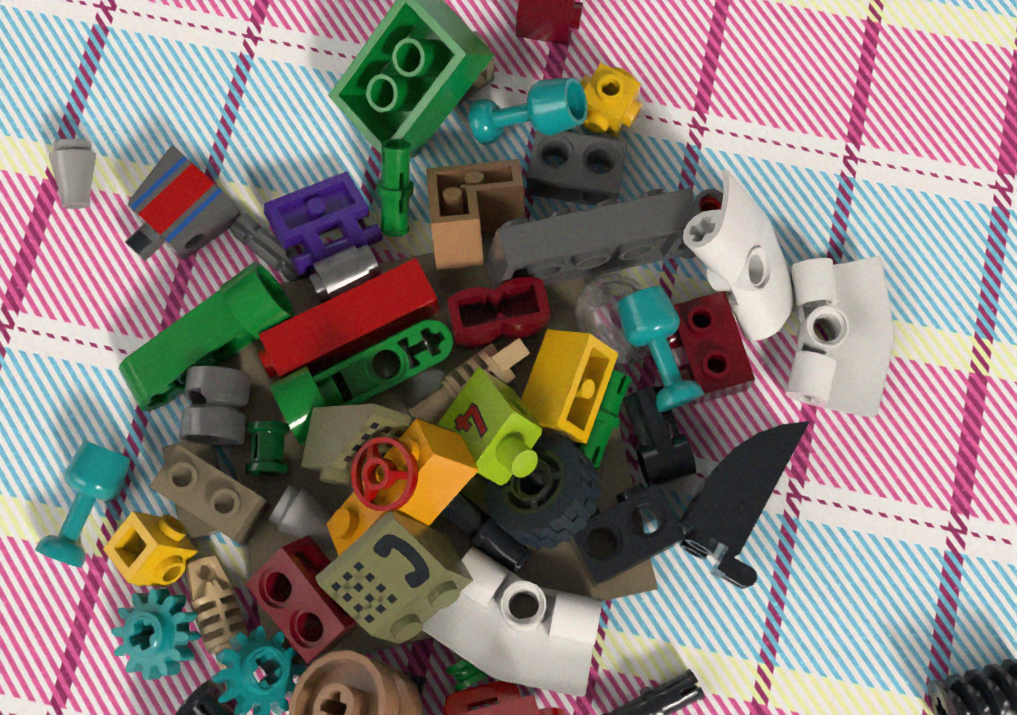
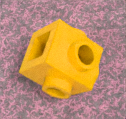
[580,62,643,138]
[103,511,198,588]

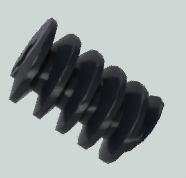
[928,658,1017,715]

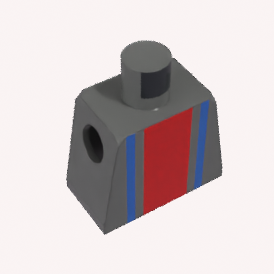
[125,145,241,262]

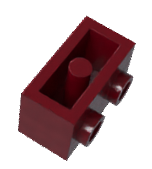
[667,291,755,405]

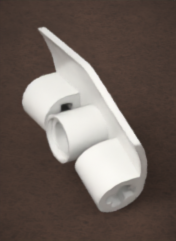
[683,170,795,341]
[785,256,895,418]
[422,547,602,697]

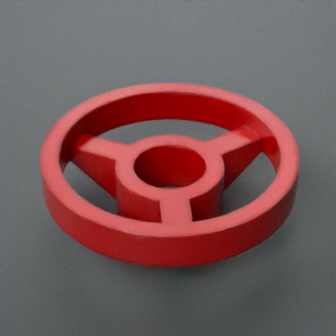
[351,437,418,511]

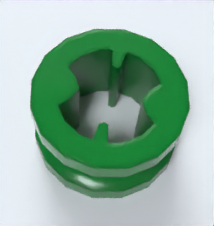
[445,659,489,692]

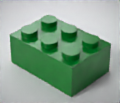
[328,0,495,158]

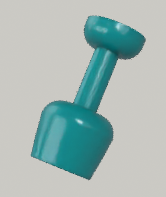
[469,78,588,145]
[617,286,705,412]
[35,440,131,568]

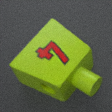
[437,367,542,486]

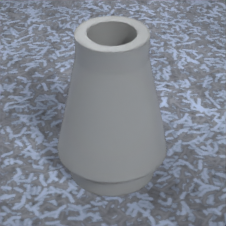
[49,139,96,209]
[269,485,334,550]

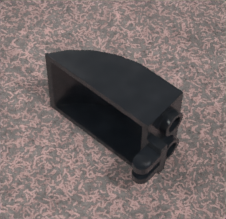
[679,421,810,589]

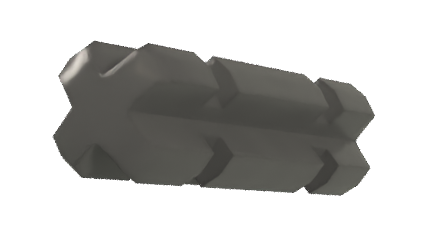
[230,214,311,281]

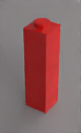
[258,258,440,379]

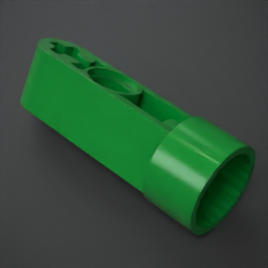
[118,261,295,411]
[269,320,453,446]

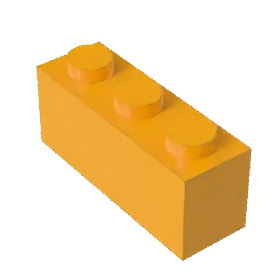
[326,418,479,556]

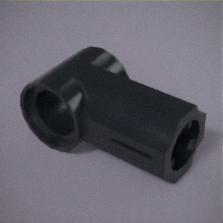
[623,386,697,488]

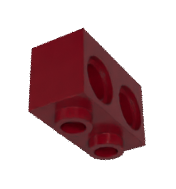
[245,535,359,664]

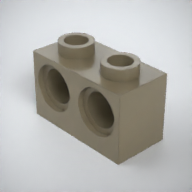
[149,444,271,546]

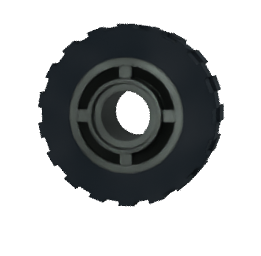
[485,432,601,549]

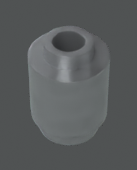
[309,244,382,302]

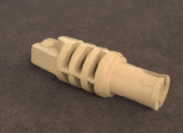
[407,338,530,425]
[185,555,249,689]

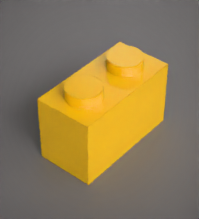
[521,329,618,444]

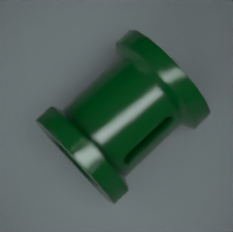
[245,421,290,477]

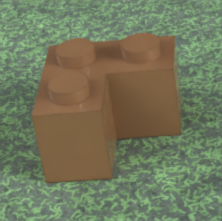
[426,159,526,270]

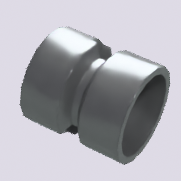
[179,366,251,446]

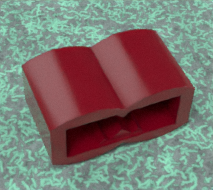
[447,277,550,350]

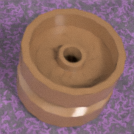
[288,650,423,715]

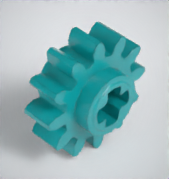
[111,589,201,680]
[211,626,307,715]

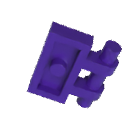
[263,171,383,275]

